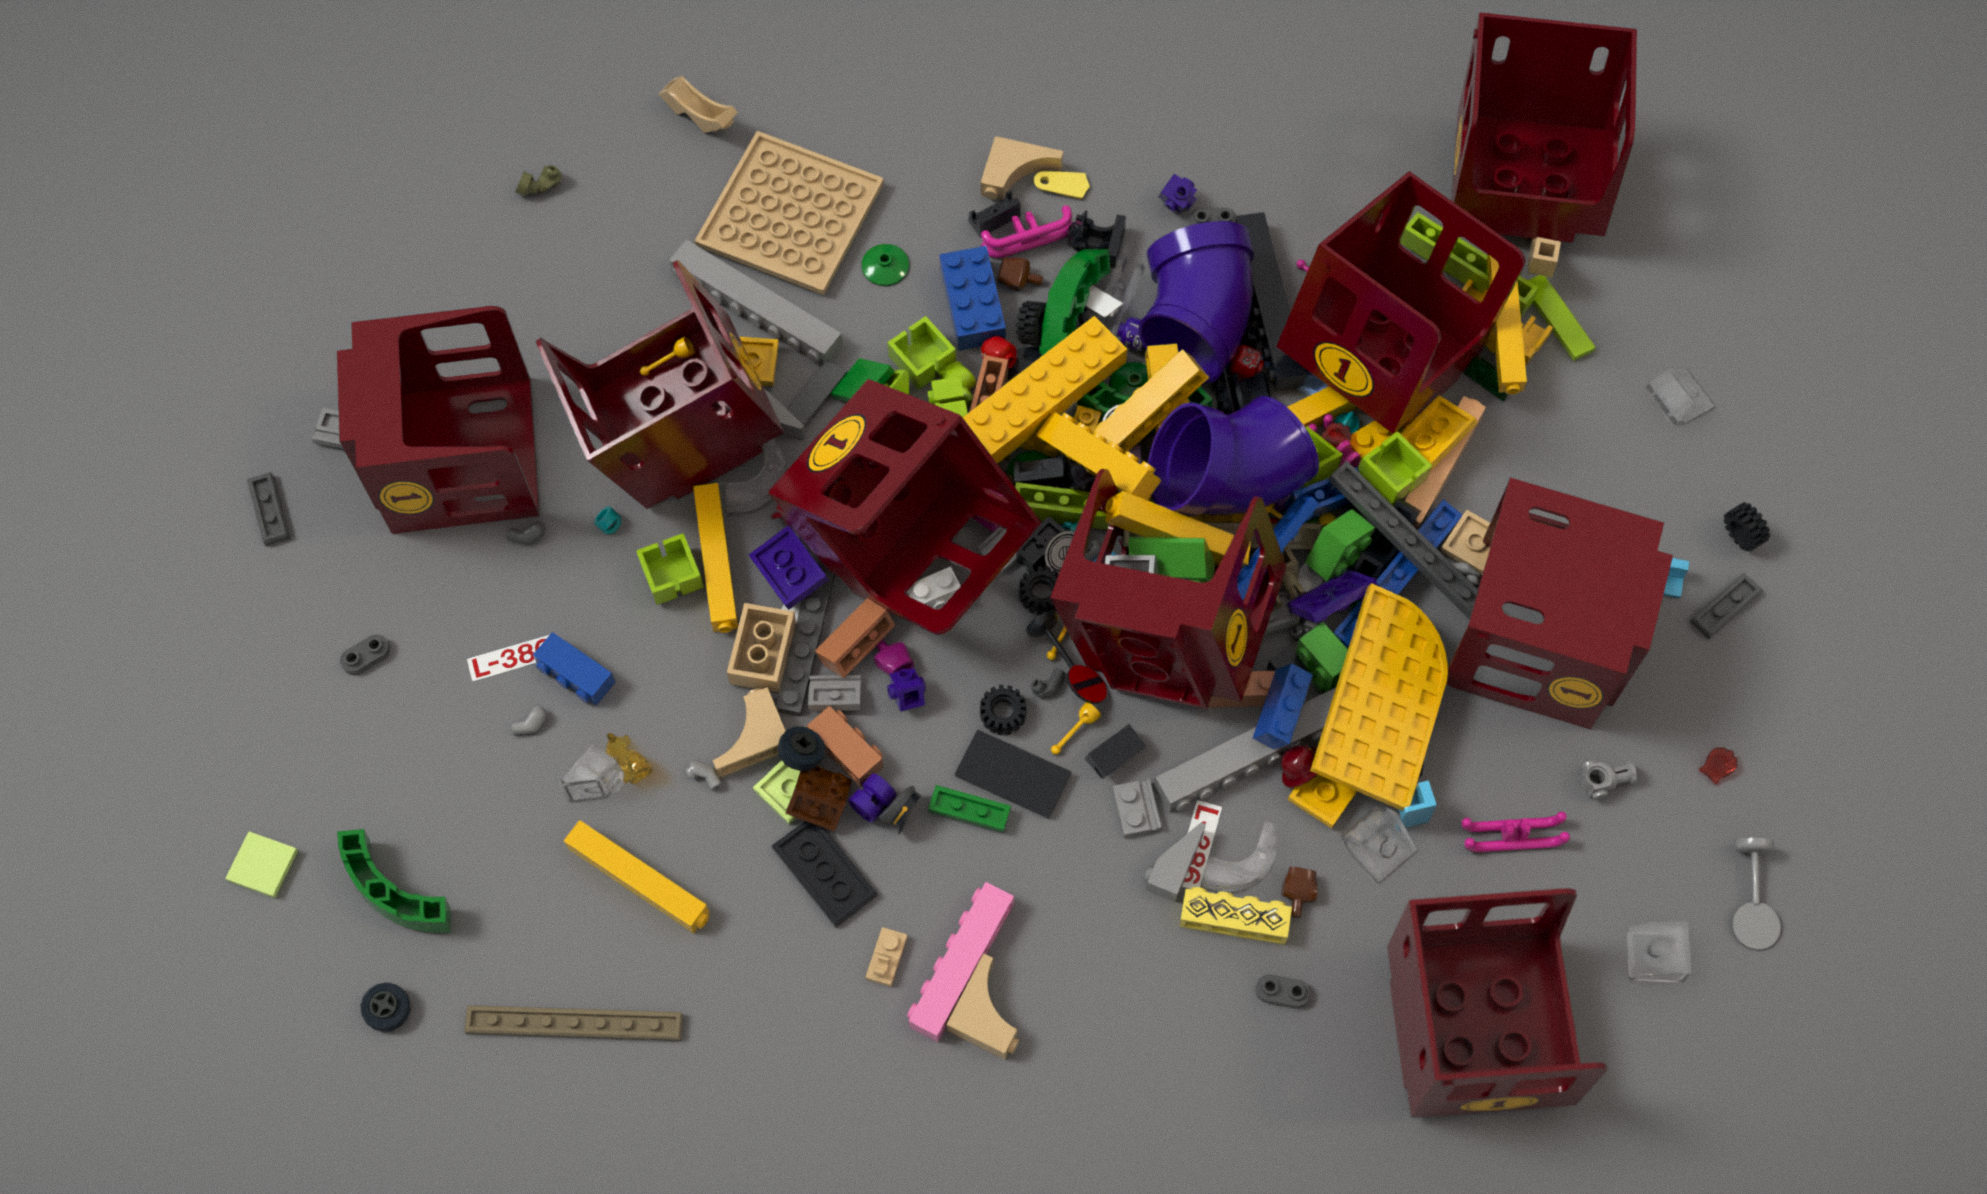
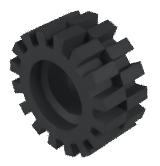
[1016,301,1047,346]
[1724,502,1770,551]
[1019,566,1058,615]
[980,685,1026,735]

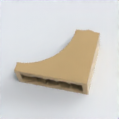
[980,136,1063,200]
[713,687,785,778]
[946,953,1020,1060]

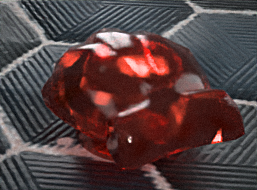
[1321,423,1352,448]
[1699,747,1738,785]

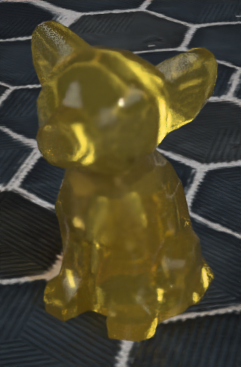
[604,733,653,784]

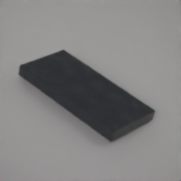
[955,729,1071,819]
[772,821,878,928]

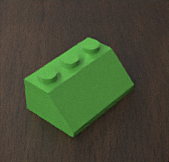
[1128,537,1216,583]

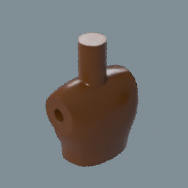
[997,257,1043,291]
[1281,867,1318,918]

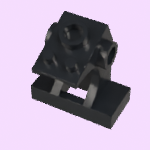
[1067,210,1126,269]

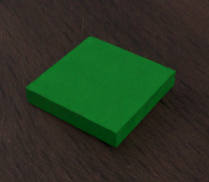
[831,358,895,402]

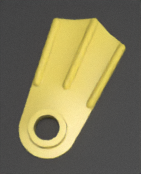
[1034,171,1090,199]

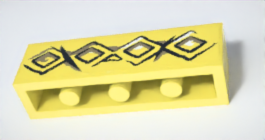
[1179,887,1292,945]

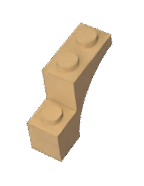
[658,76,738,133]
[1527,237,1561,277]

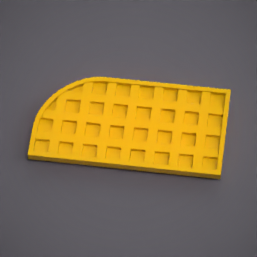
[1310,583,1448,811]

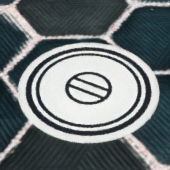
[1045,531,1075,574]

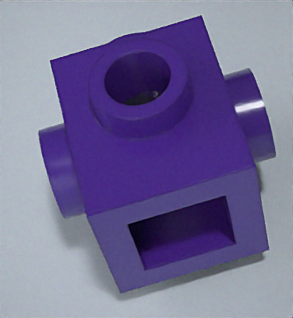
[1158,173,1197,213]
[887,668,926,711]

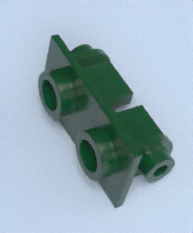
[1464,356,1508,402]

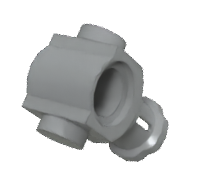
[1581,760,1637,800]

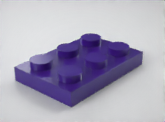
[749,525,829,610]
[1287,569,1378,623]

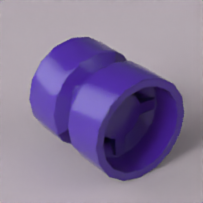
[848,773,897,823]

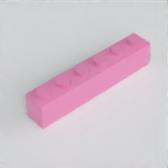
[907,882,1014,1042]

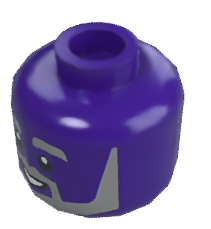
[1117,317,1145,352]

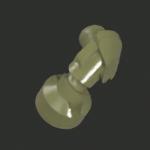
[515,165,562,196]

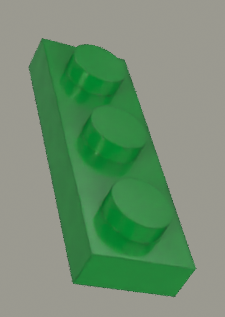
[928,785,1011,833]

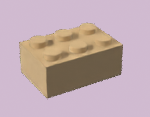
[727,603,796,693]

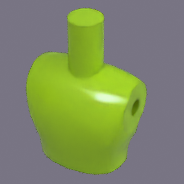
[939,361,977,406]

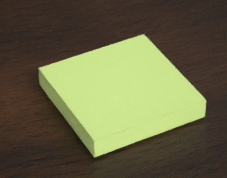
[753,761,800,825]
[225,832,298,898]

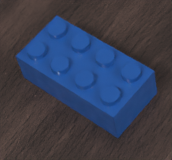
[939,246,1006,351]

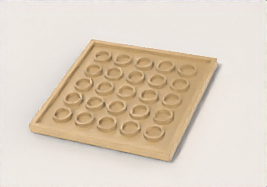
[695,131,884,295]

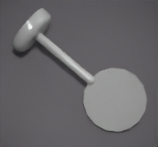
[1732,838,1781,950]

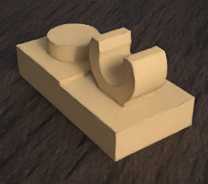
[865,927,908,987]

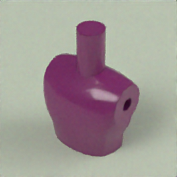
[874,639,914,676]

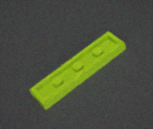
[1528,275,1596,361]

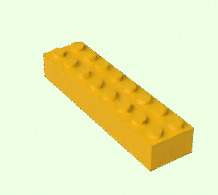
[963,316,1127,463]

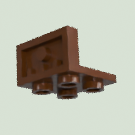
[785,765,852,832]

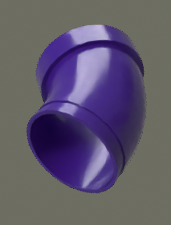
[1138,221,1254,384]
[1148,396,1319,517]

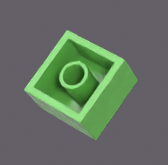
[1305,509,1375,581]
[1295,622,1348,693]

